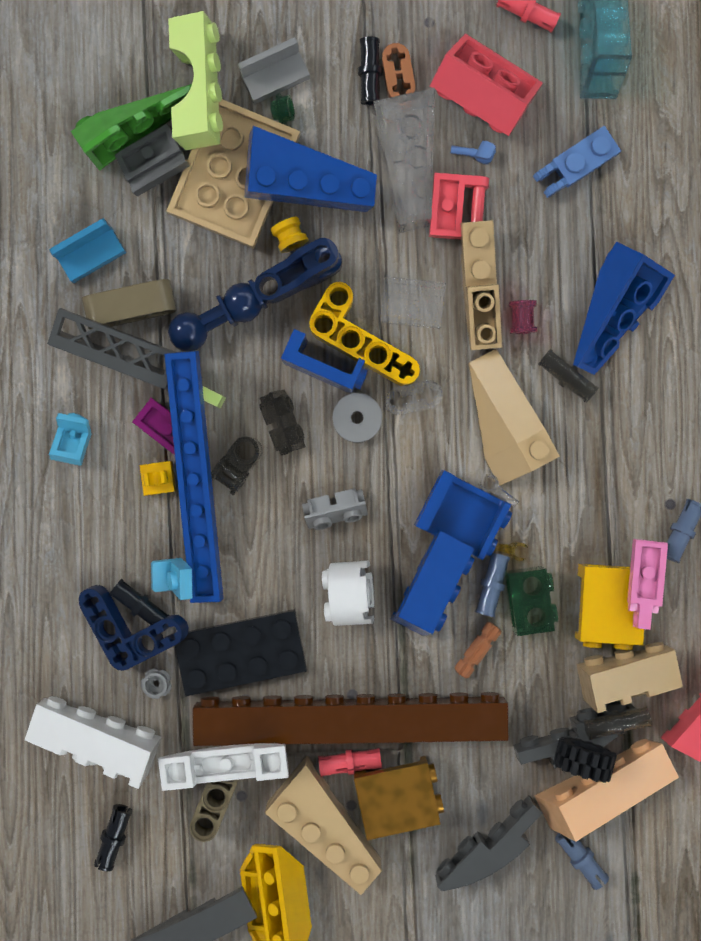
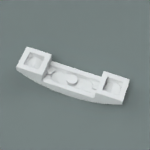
[158,743,289,791]

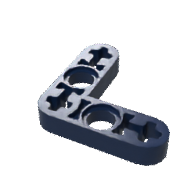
[79,585,189,671]

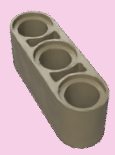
[82,279,177,330]
[190,780,239,842]

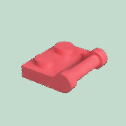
[429,173,489,240]

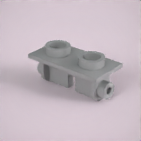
[302,488,368,530]

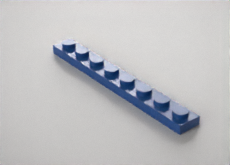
[164,351,224,603]

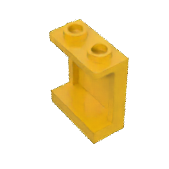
[575,564,644,650]

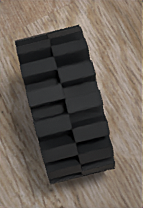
[553,737,617,783]

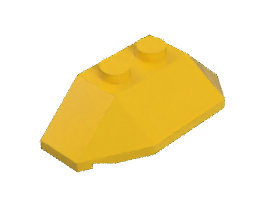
[240,844,312,941]

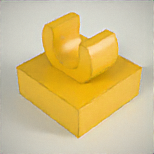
[139,461,176,496]

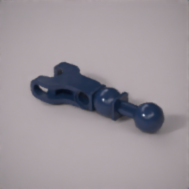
[168,238,342,352]

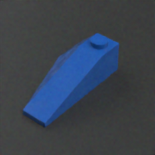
[573,241,675,375]

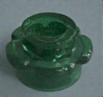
[270,93,295,125]

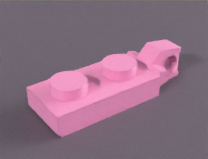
[627,539,668,630]

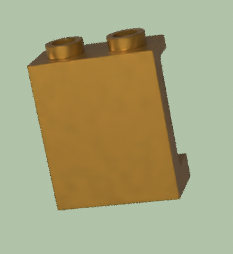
[354,756,445,840]

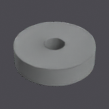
[333,393,382,443]

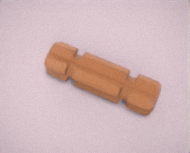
[455,622,501,678]

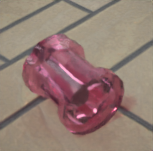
[509,300,537,334]

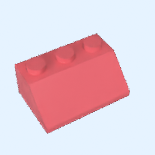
[430,33,543,136]

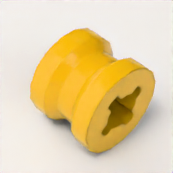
[270,216,309,253]

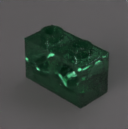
[505,566,558,636]

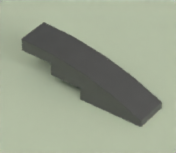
[131,886,257,941]

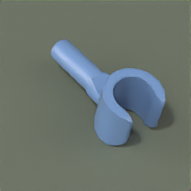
[450,141,496,164]

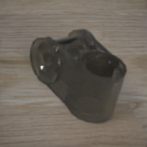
[211,437,263,496]

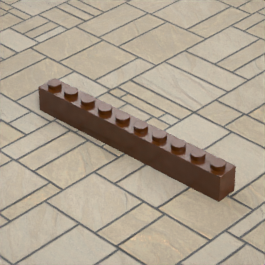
[193,692,508,746]

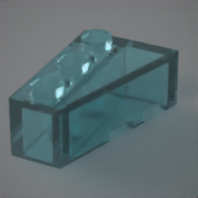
[578,0,632,99]

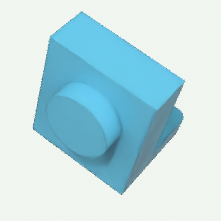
[49,413,92,466]

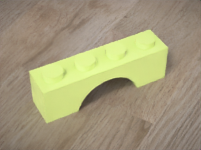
[168,11,223,150]

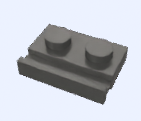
[114,123,190,197]

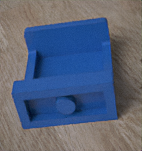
[281,329,368,394]
[414,470,512,560]

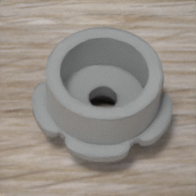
[141,668,172,699]

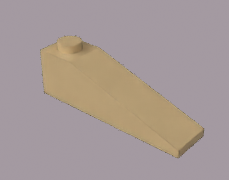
[468,349,560,486]

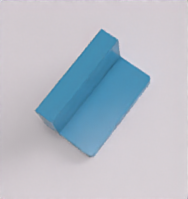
[49,218,127,283]

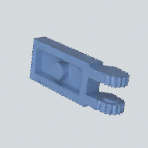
[533,125,621,198]

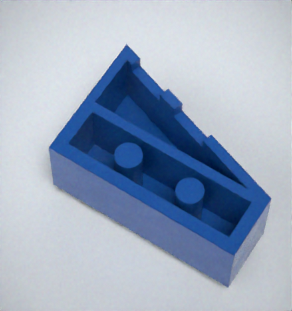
[390,531,474,636]

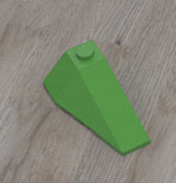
[71,84,192,171]

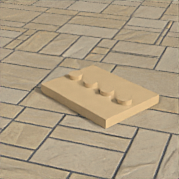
[167,99,301,249]

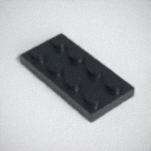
[175,609,307,697]

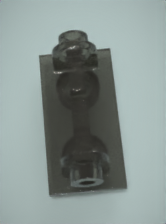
[259,390,306,456]

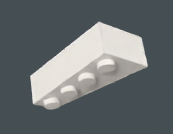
[25,696,161,789]

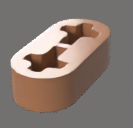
[382,43,415,106]

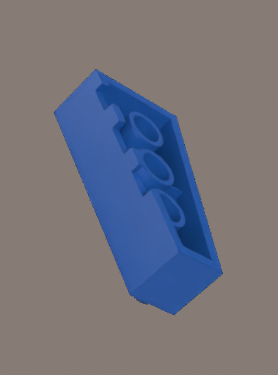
[244,126,377,212]

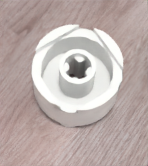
[322,560,374,626]

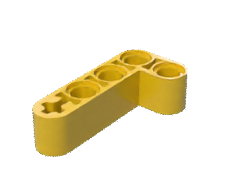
[309,282,420,386]

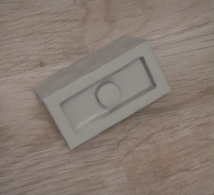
[238,37,310,105]

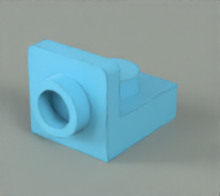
[151,558,192,600]

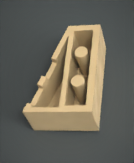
[576,642,683,713]

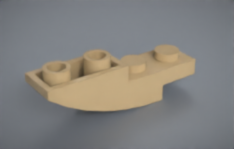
[460,220,502,350]

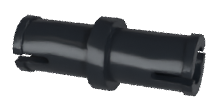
[358,36,382,106]
[109,579,169,625]
[94,804,132,872]

